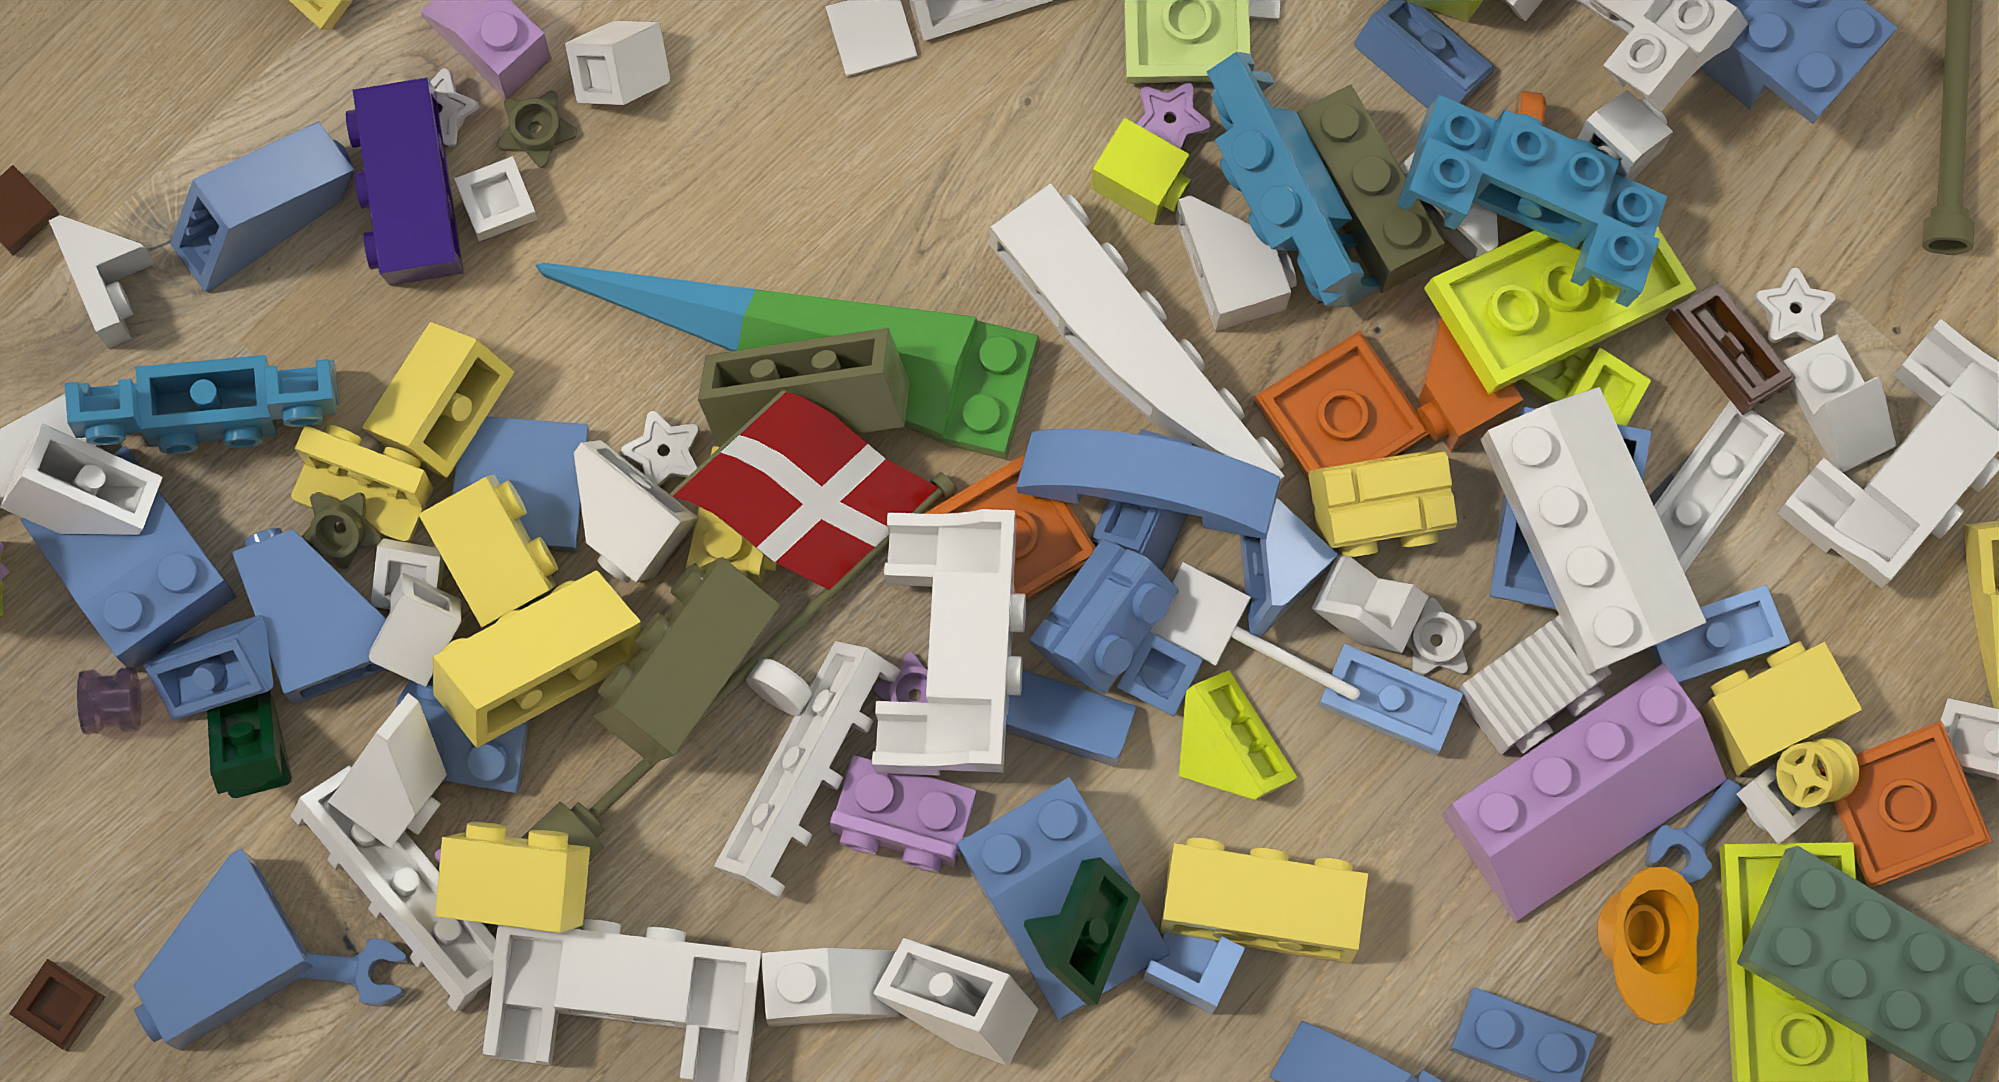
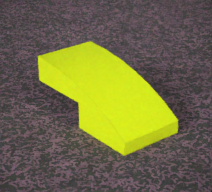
[1515,347,1651,426]

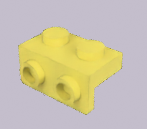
[291,424,434,543]

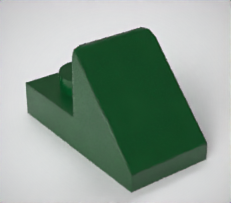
[207,689,292,798]
[1024,857,1141,1006]

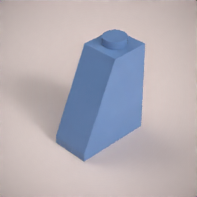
[170,121,354,292]
[232,528,387,706]
[134,849,313,1050]

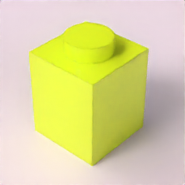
[1090,117,1192,225]

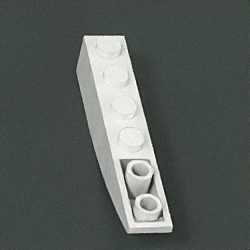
[989,183,1285,492]

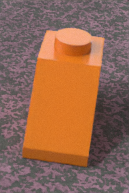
[1417,315,1524,452]

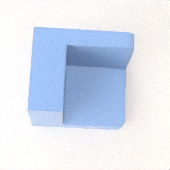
[1142,933,1245,1014]

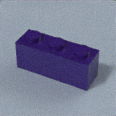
[345,77,464,286]

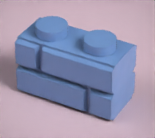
[1029,539,1179,694]

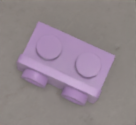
[830,755,977,873]

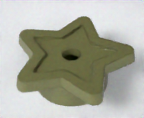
[497,90,577,168]
[302,492,382,569]

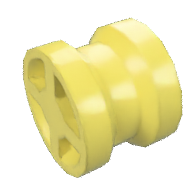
[1776,737,1859,808]

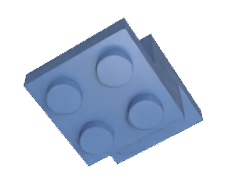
[1700,0,1897,124]

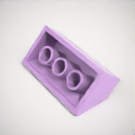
[1442,663,1727,922]

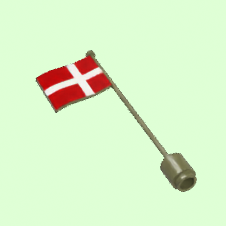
[521,390,957,862]

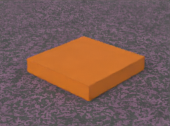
[1254,330,1430,482]
[925,454,1096,603]
[1820,721,1993,889]

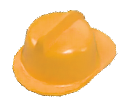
[1597,867,1699,1025]

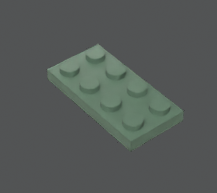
[1737,846,1999,1082]

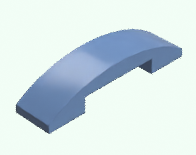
[1016,429,1281,539]

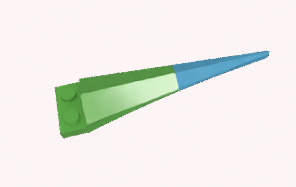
[536,263,1040,460]

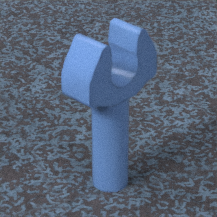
[1645,779,1742,885]
[299,938,410,1007]

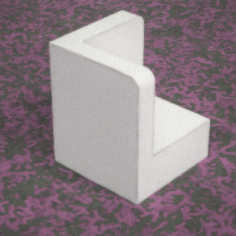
[565,21,670,105]
[1312,555,1429,653]
[369,572,461,687]

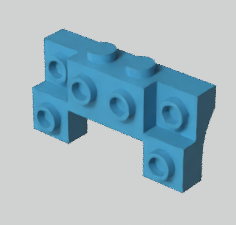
[1206,52,1381,307]
[1397,94,1667,307]
[64,355,339,454]

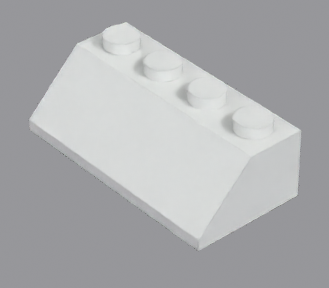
[1480,387,1707,675]

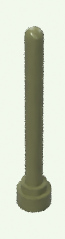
[1922,0,1975,255]

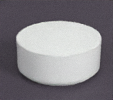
[746,658,812,716]

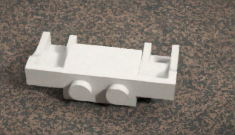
[1502,0,1748,112]
[1777,319,1999,589]
[872,509,1026,776]
[482,919,762,1082]

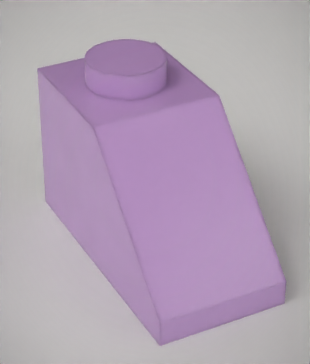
[420,0,551,99]

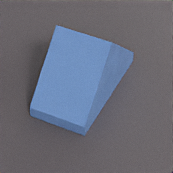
[1240,498,1338,636]

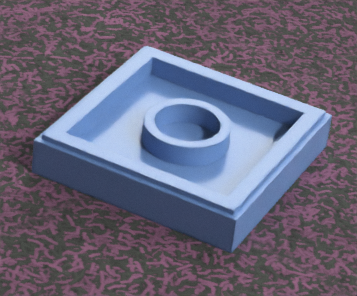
[453,417,590,552]

